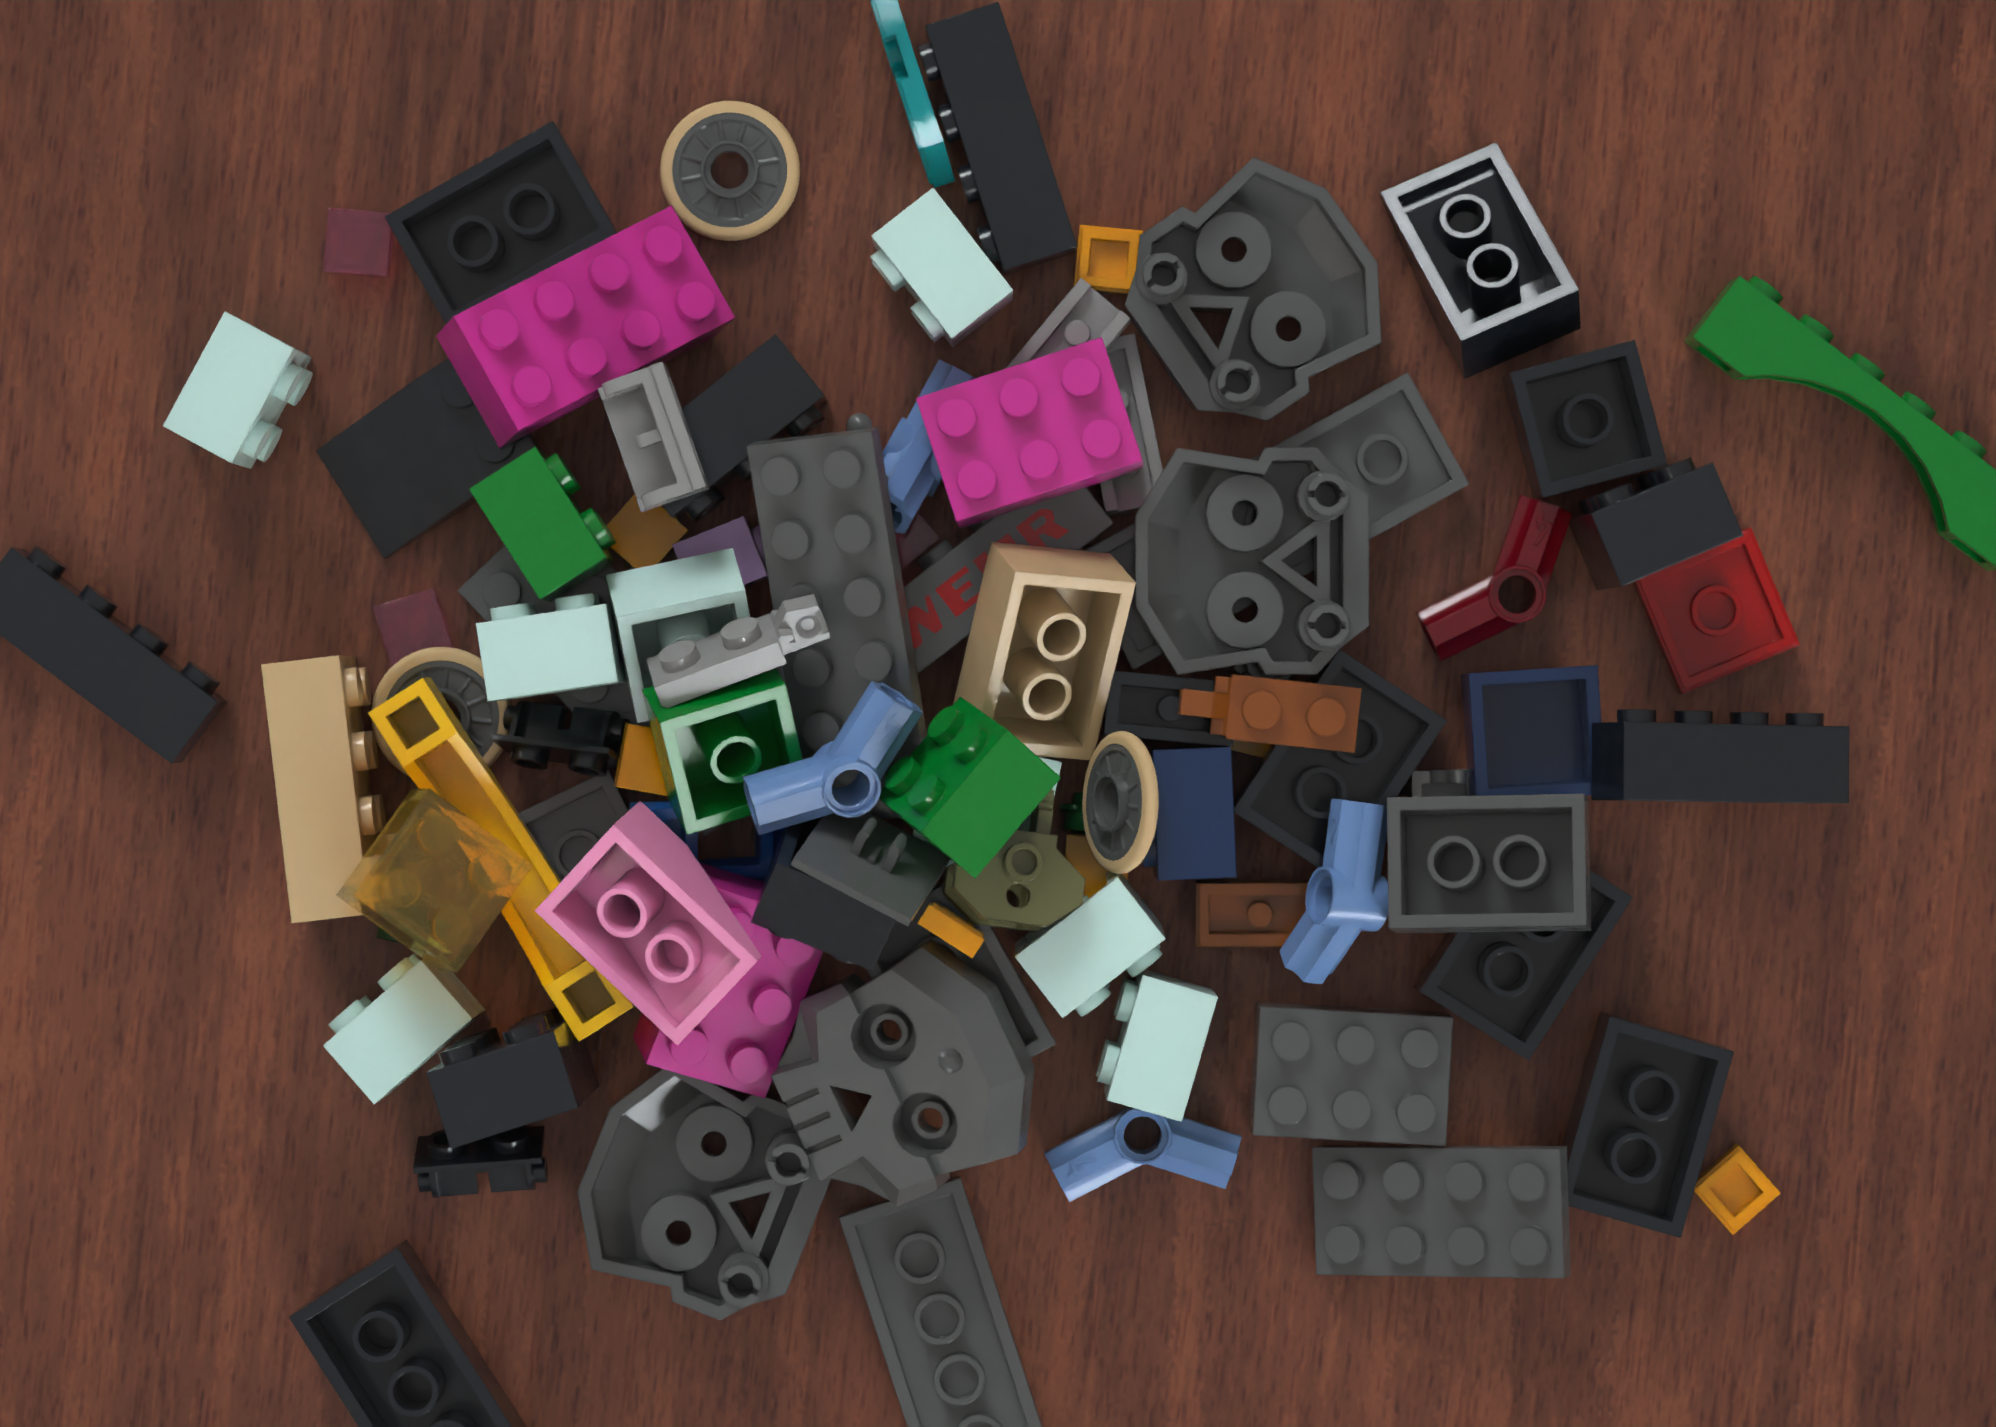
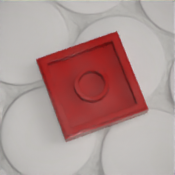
[1633,527,1800,694]

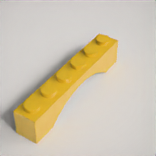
[368,677,635,1042]

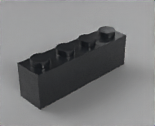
[917,2,1078,276]
[0,546,228,764]
[1591,709,1849,804]

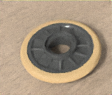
[660,101,800,241]
[371,647,511,777]
[1082,731,1159,874]

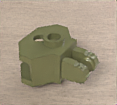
[942,789,1085,932]

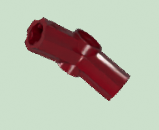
[1415,495,1572,662]

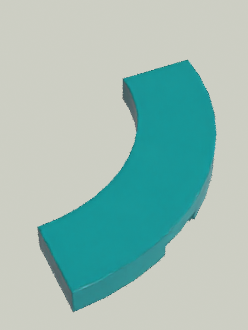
[870,0,955,188]

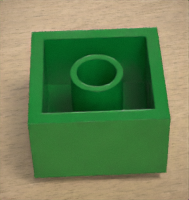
[469,447,617,603]
[642,668,803,835]
[879,697,1061,879]

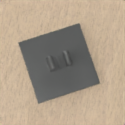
[791,812,950,926]

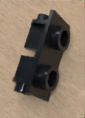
[490,700,630,777]
[413,1126,548,1198]

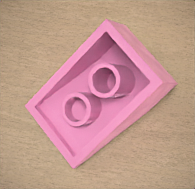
[535,801,762,1046]

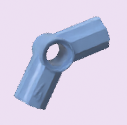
[882,360,975,534]
[743,681,923,835]
[1280,799,1388,984]
[1044,1106,1242,1202]

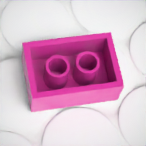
[916,337,1143,529]
[633,863,823,1098]

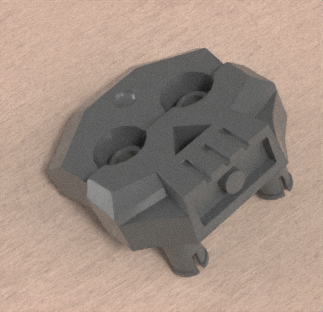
[1125,157,1381,422]
[1134,447,1369,675]
[771,940,1035,1207]
[577,1069,831,1320]

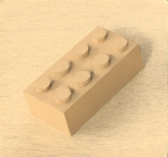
[261,655,394,923]

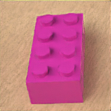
[436,206,735,449]

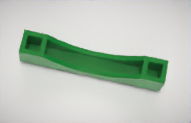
[1684,276,1996,571]

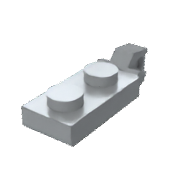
[647,594,830,708]

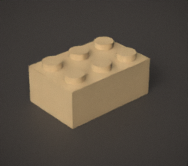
[953,542,1136,760]

